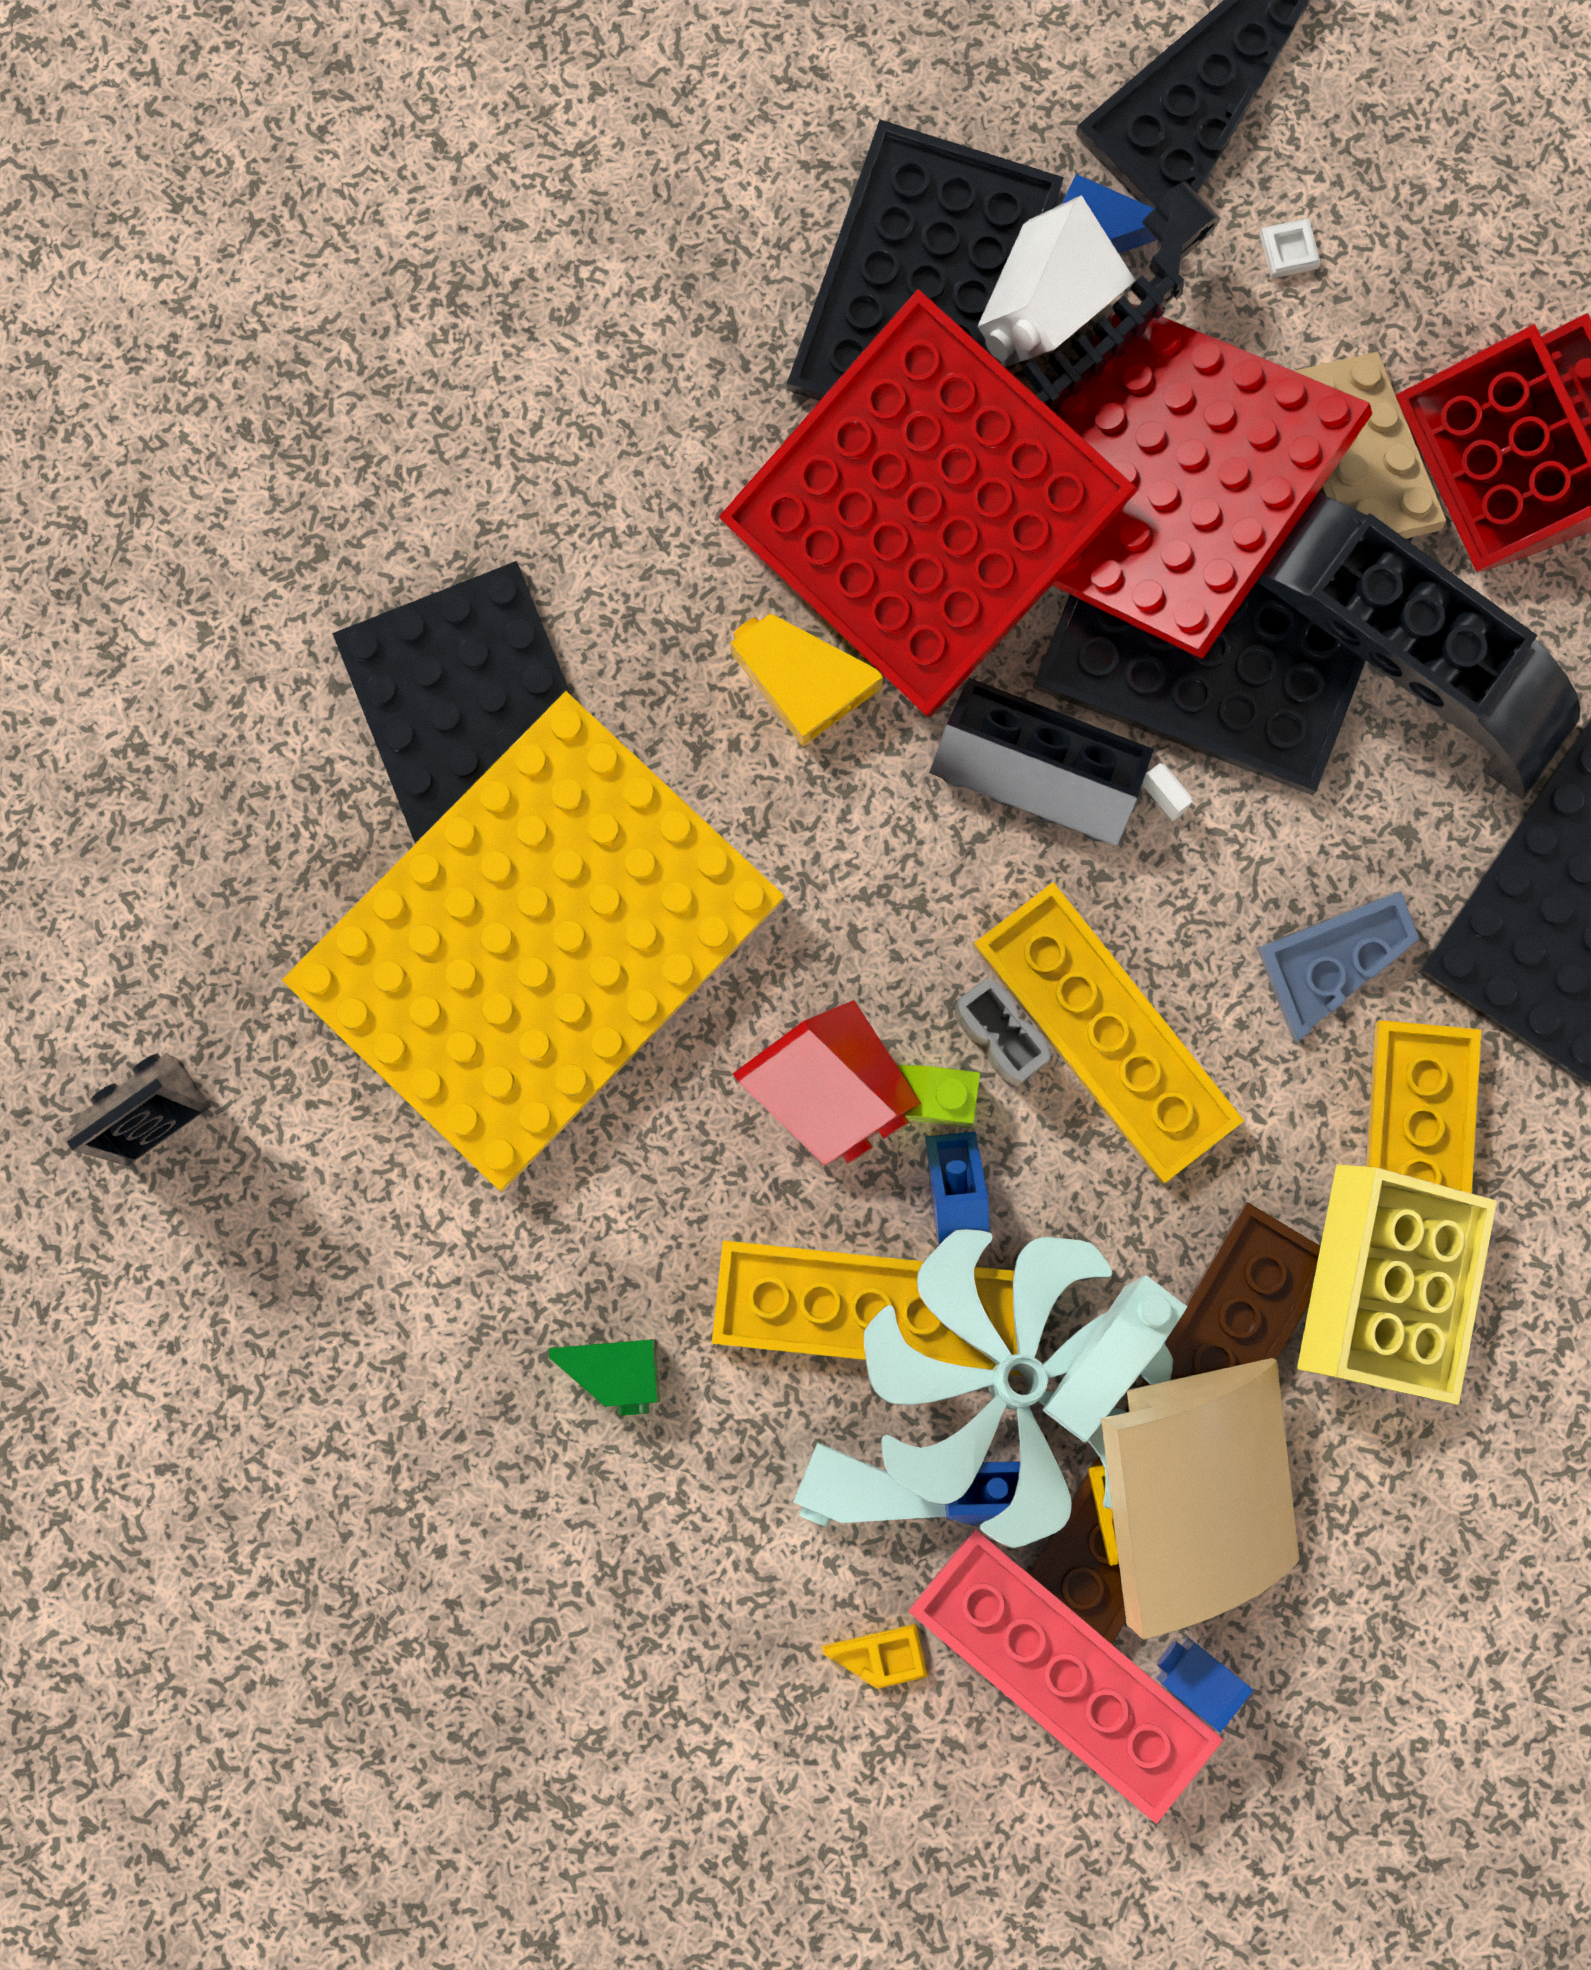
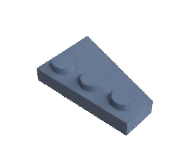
[1257,891,1420,1042]

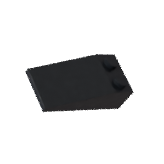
[67,1053,211,1166]

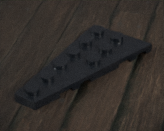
[1076,0,1311,208]

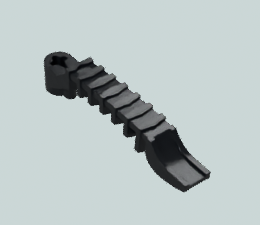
[1022,181,1220,413]

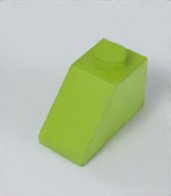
[897,1065,980,1129]

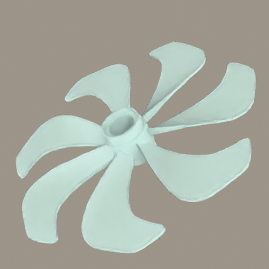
[864,1229,1173,1548]

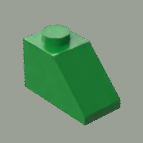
[549,1339,660,1416]

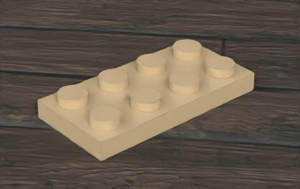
[1294,352,1446,539]

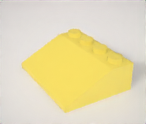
[1297,1164,1497,1405]

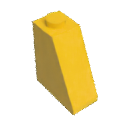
[730,613,883,747]

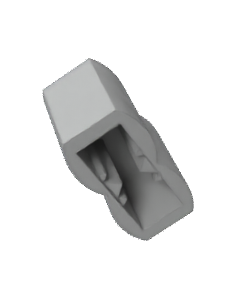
[955,978,1051,1087]

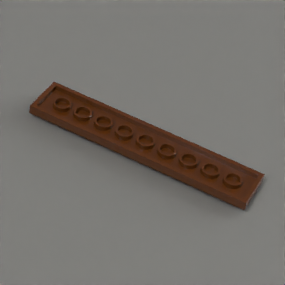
[1028,1202,1320,1644]

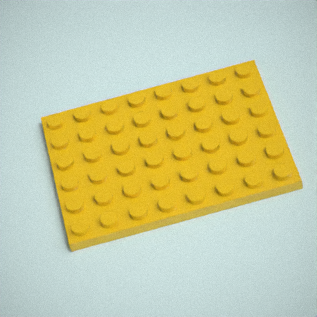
[282,691,785,1192]

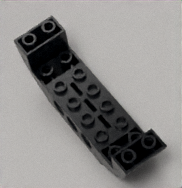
[1257,493,1581,800]

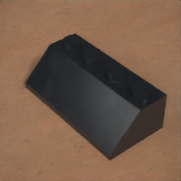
[929,677,1154,846]

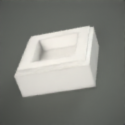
[1260,218,1321,279]
[1142,762,1193,821]

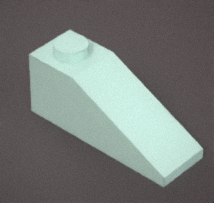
[1042,1275,1187,1442]
[793,1442,946,1527]

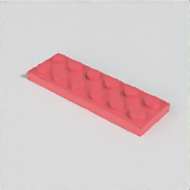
[908,1528,1224,1824]

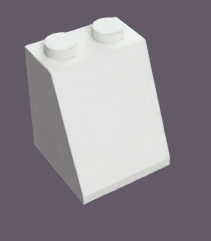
[977,195,1135,367]

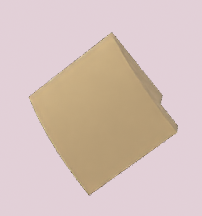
[1101,1358,1300,1640]

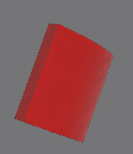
[1395,313,1591,573]

